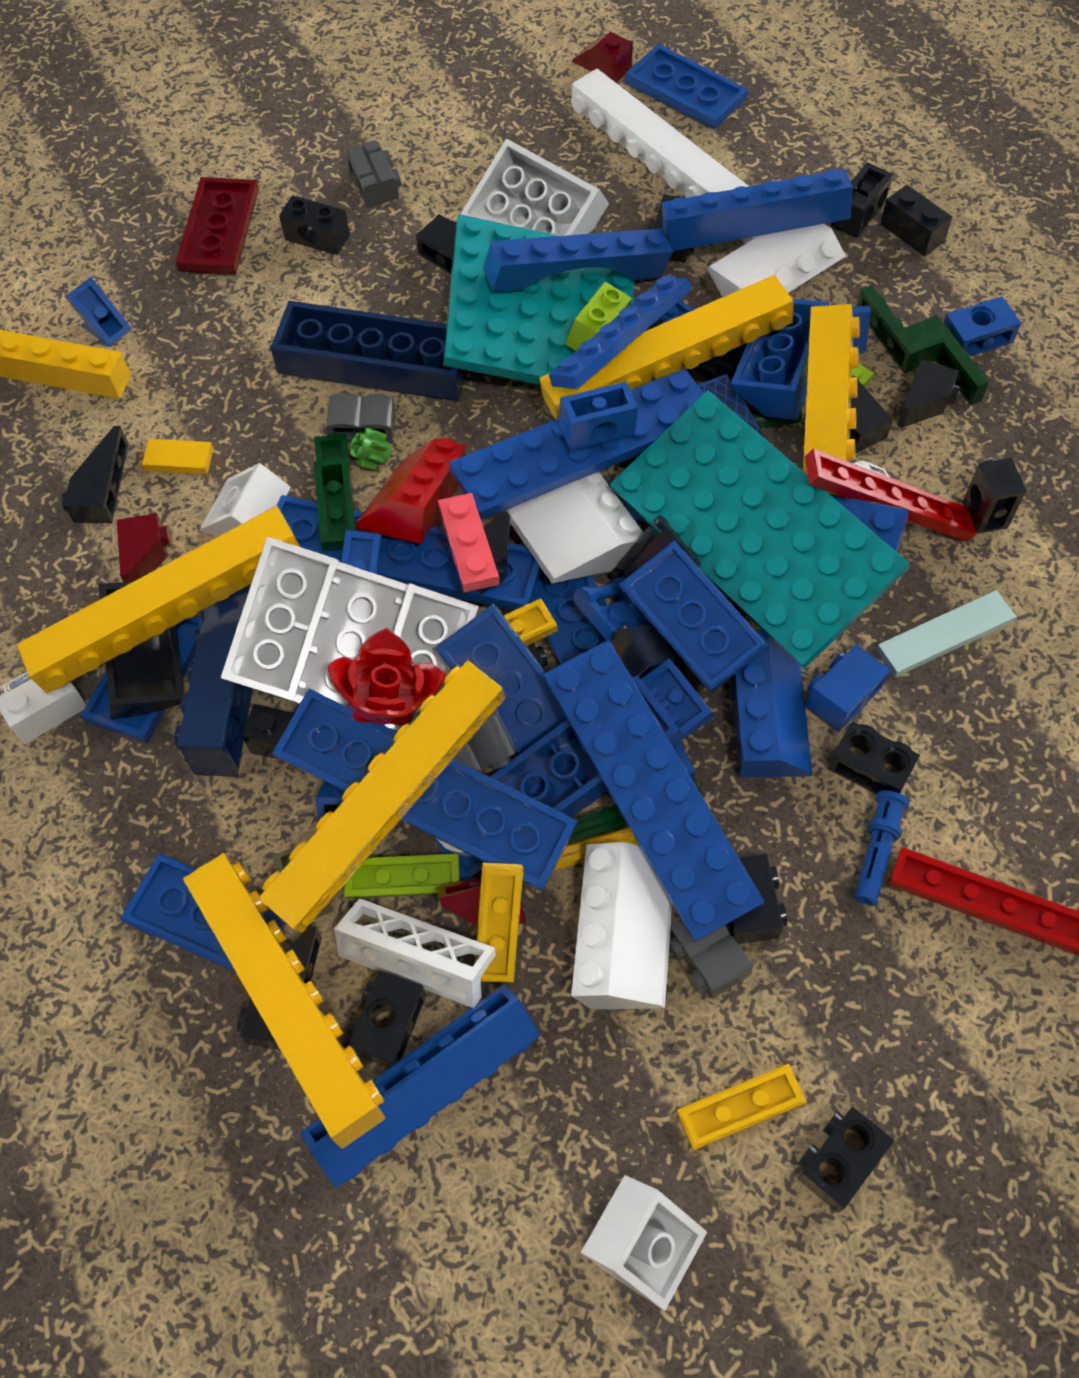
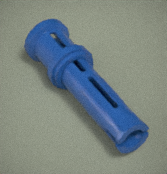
[853,790,910,906]

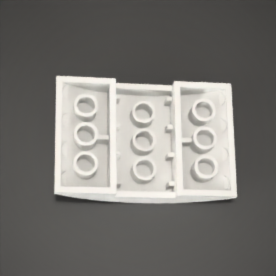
[221,536,479,732]

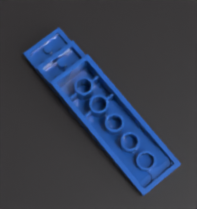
[434,658,714,880]

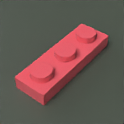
[438,493,499,593]

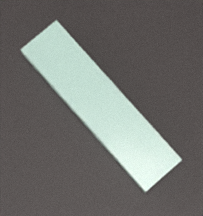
[876,590,1017,677]

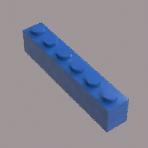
[662,169,853,251]
[300,985,541,1188]

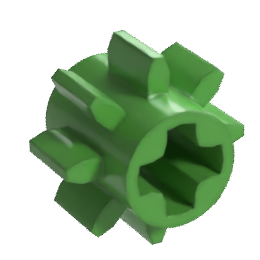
[350,428,391,471]

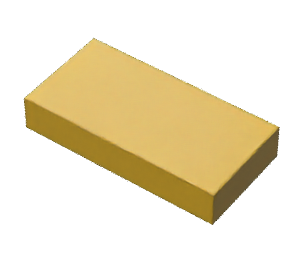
[142,439,214,474]

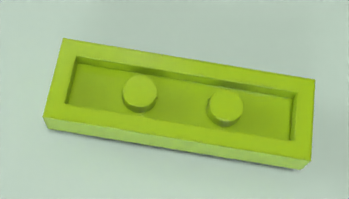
[344,854,460,899]

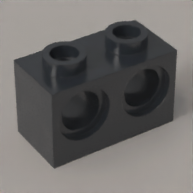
[832,162,893,237]
[827,721,920,794]
[797,1106,895,1213]

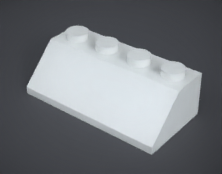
[707,224,846,297]
[571,842,672,1009]

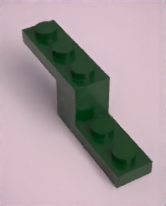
[857,285,989,405]
[314,433,356,551]

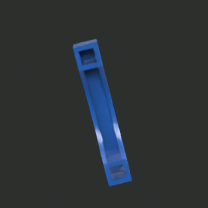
[483,228,673,293]

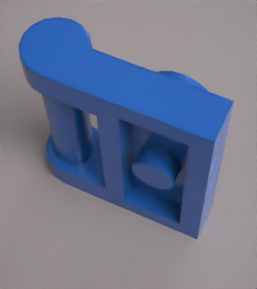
[574,576,650,642]

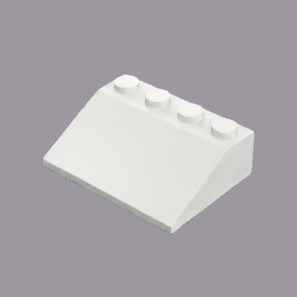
[461,139,609,236]
[502,471,643,584]

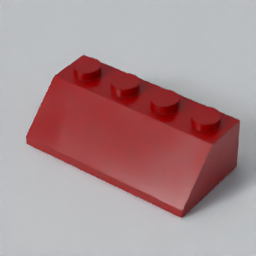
[356,438,466,544]

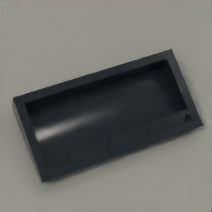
[98,582,184,719]

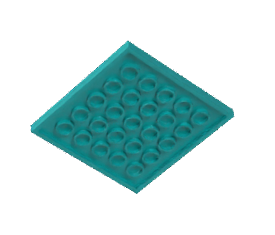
[443,214,634,385]

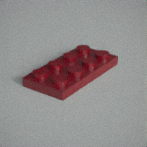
[175,177,259,275]

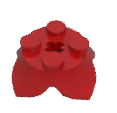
[327,628,445,725]

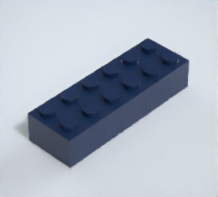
[270,301,468,401]
[174,584,253,777]

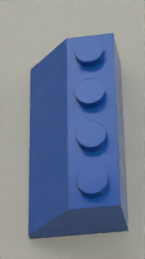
[731,299,829,420]
[730,630,813,778]

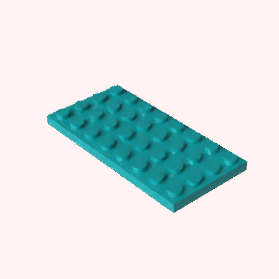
[609,390,910,669]

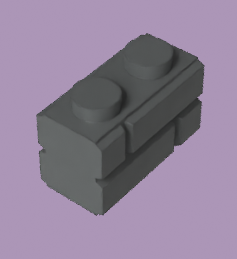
[346,140,402,207]

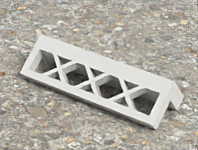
[334,898,496,1008]

